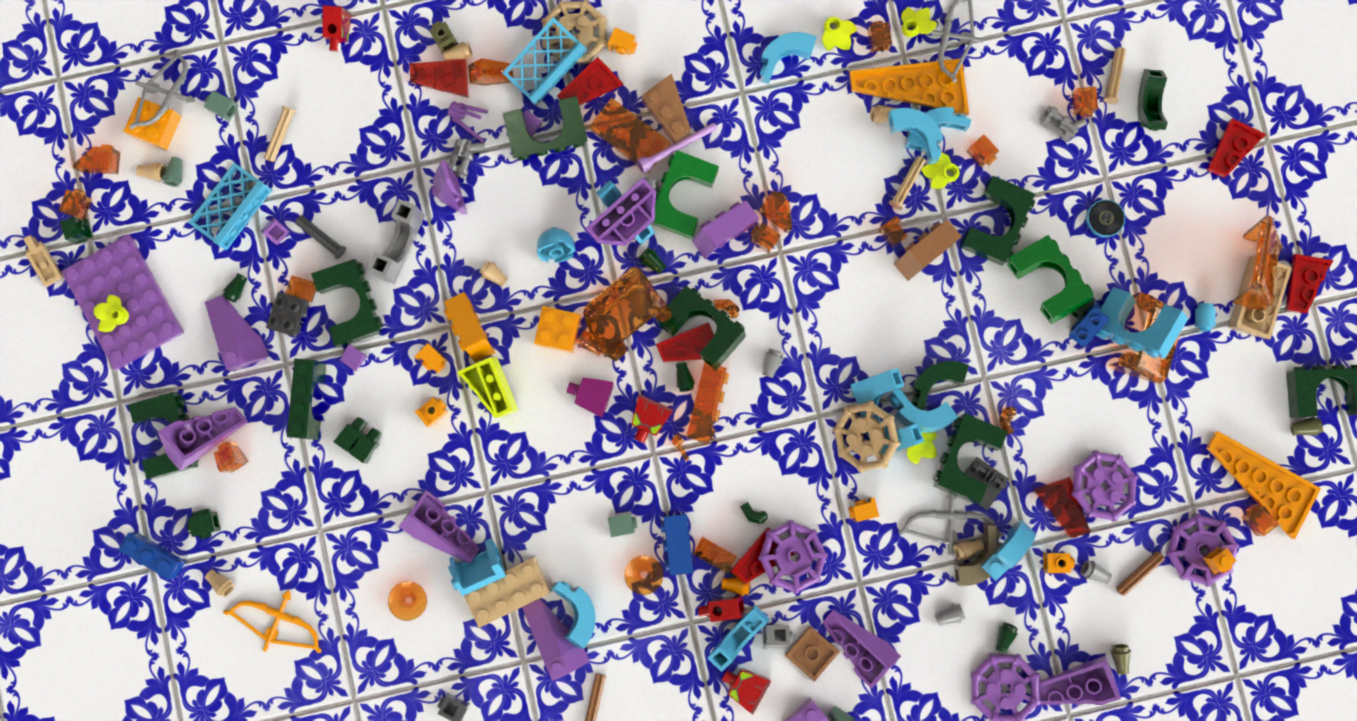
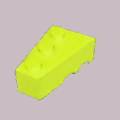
[457,357,519,418]

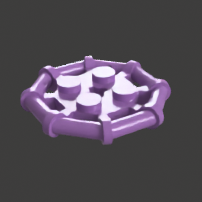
[1071,450,1138,522]
[1166,513,1239,587]
[758,520,828,594]
[970,653,1041,721]

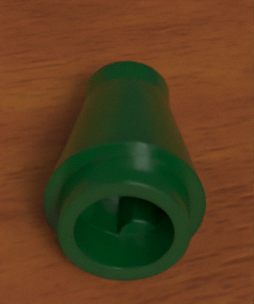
[639,247,667,274]
[222,273,247,303]
[676,362,695,392]
[995,622,1018,653]

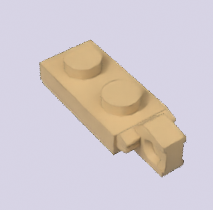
[23,235,64,287]

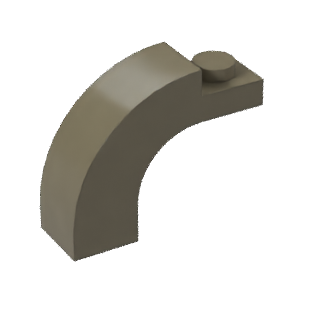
[954,523,1002,586]

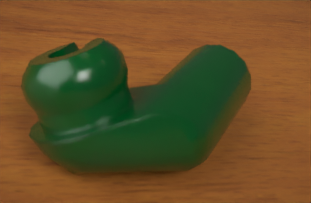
[740,502,768,524]

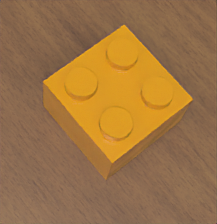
[123,97,182,151]
[534,306,582,354]

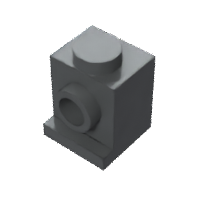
[437,694,470,721]

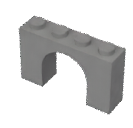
[367,199,425,284]

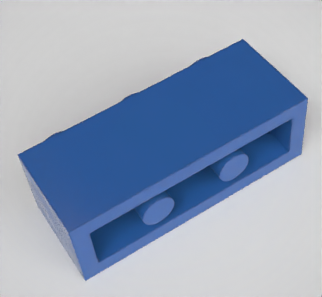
[660,514,693,576]
[118,532,186,580]

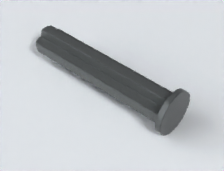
[296,215,346,259]

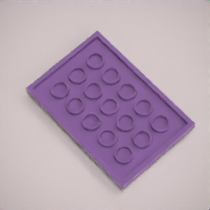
[61,234,184,370]

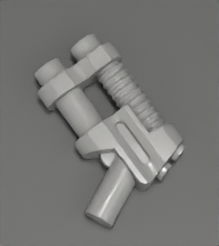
[1039,106,1087,142]
[448,139,485,179]

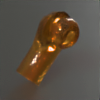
[713,299,740,318]
[999,406,1017,435]

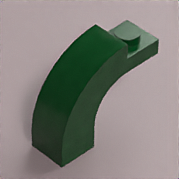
[1137,69,1168,131]
[911,361,969,410]

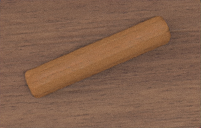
[1116,552,1165,596]
[585,673,606,721]

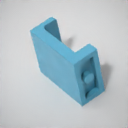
[448,538,506,596]

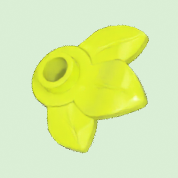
[901,7,937,37]
[822,17,857,51]
[921,152,960,189]
[93,295,129,332]
[906,432,937,464]

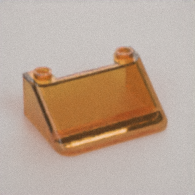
[1233,215,1282,311]
[583,267,673,361]
[1109,292,1180,383]

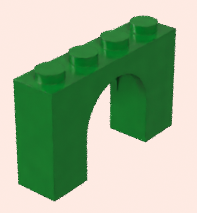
[651,150,719,240]
[1007,235,1093,325]

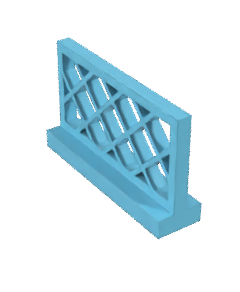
[503,17,587,105]
[188,163,272,250]

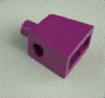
[566,378,614,418]

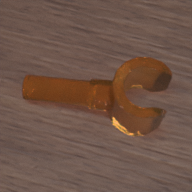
[672,434,689,461]

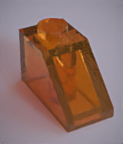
[468,58,513,86]
[73,144,120,174]
[759,190,792,234]
[214,442,249,473]
[693,537,737,573]

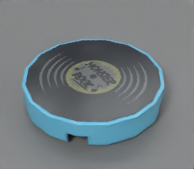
[1086,200,1125,238]

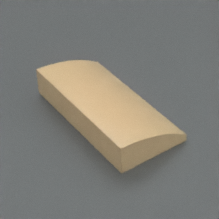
[1228,255,1292,339]

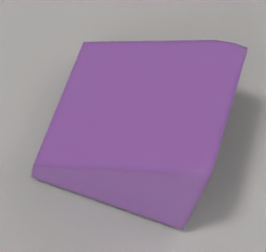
[523,109,542,136]
[261,217,290,245]
[340,344,367,371]

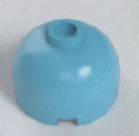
[537,227,575,263]

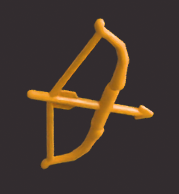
[223,590,322,653]

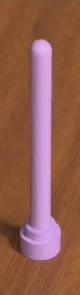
[636,123,717,174]

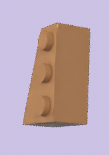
[641,73,691,144]
[894,220,962,281]

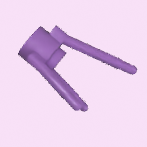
[448,101,488,142]

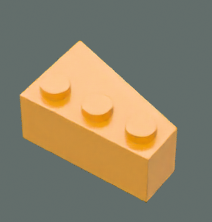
[444,292,496,363]

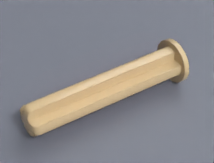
[1103,47,1126,104]
[264,106,296,162]
[889,156,926,210]

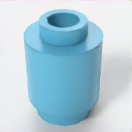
[1195,303,1216,332]

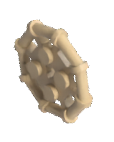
[541,0,608,64]
[832,400,901,473]

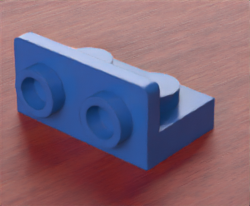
[1069,302,1109,347]

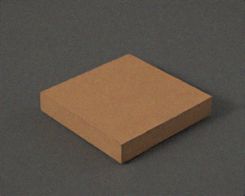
[785,625,840,682]

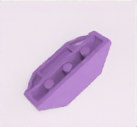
[585,177,656,246]

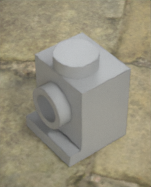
[762,625,793,649]

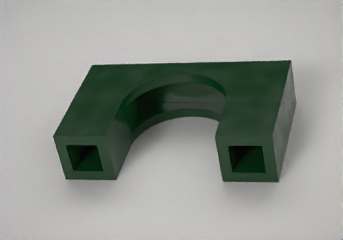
[502,96,588,161]
[960,176,1035,266]
[311,259,383,347]
[656,286,746,371]
[287,358,326,440]
[1286,364,1357,418]
[128,392,199,479]
[933,413,1008,504]

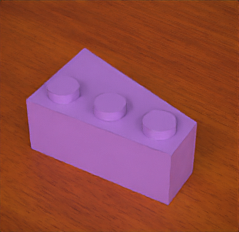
[692,201,760,259]

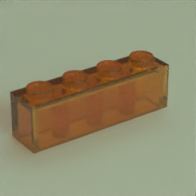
[686,363,729,444]

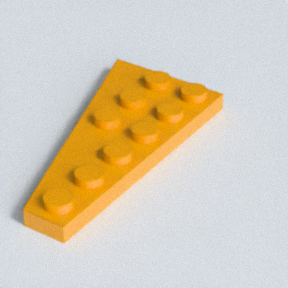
[849,58,969,115]
[1206,431,1321,539]

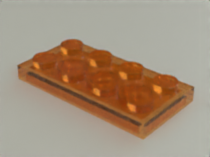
[589,98,671,174]

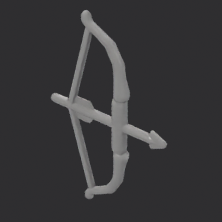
[925,0,984,83]
[130,50,196,129]
[898,493,1004,555]

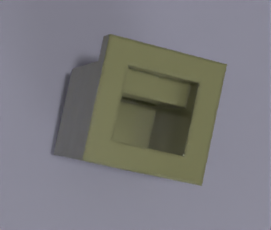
[429,21,458,54]

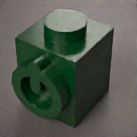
[187,509,221,540]

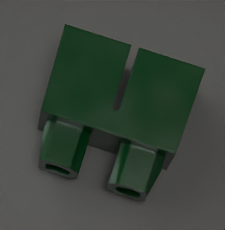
[333,417,382,463]

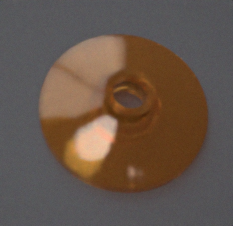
[624,555,663,595]
[388,581,427,621]

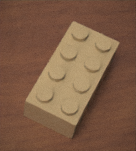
[464,556,552,628]

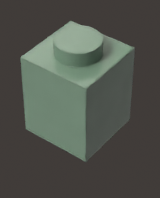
[204,90,239,122]
[608,513,638,537]

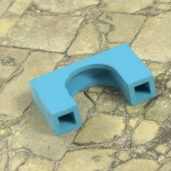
[1096,287,1188,359]
[851,368,924,455]

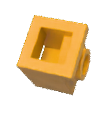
[607,28,638,55]
[414,343,447,373]
[415,397,448,427]
[848,497,879,522]
[1203,547,1237,574]
[1043,553,1075,573]

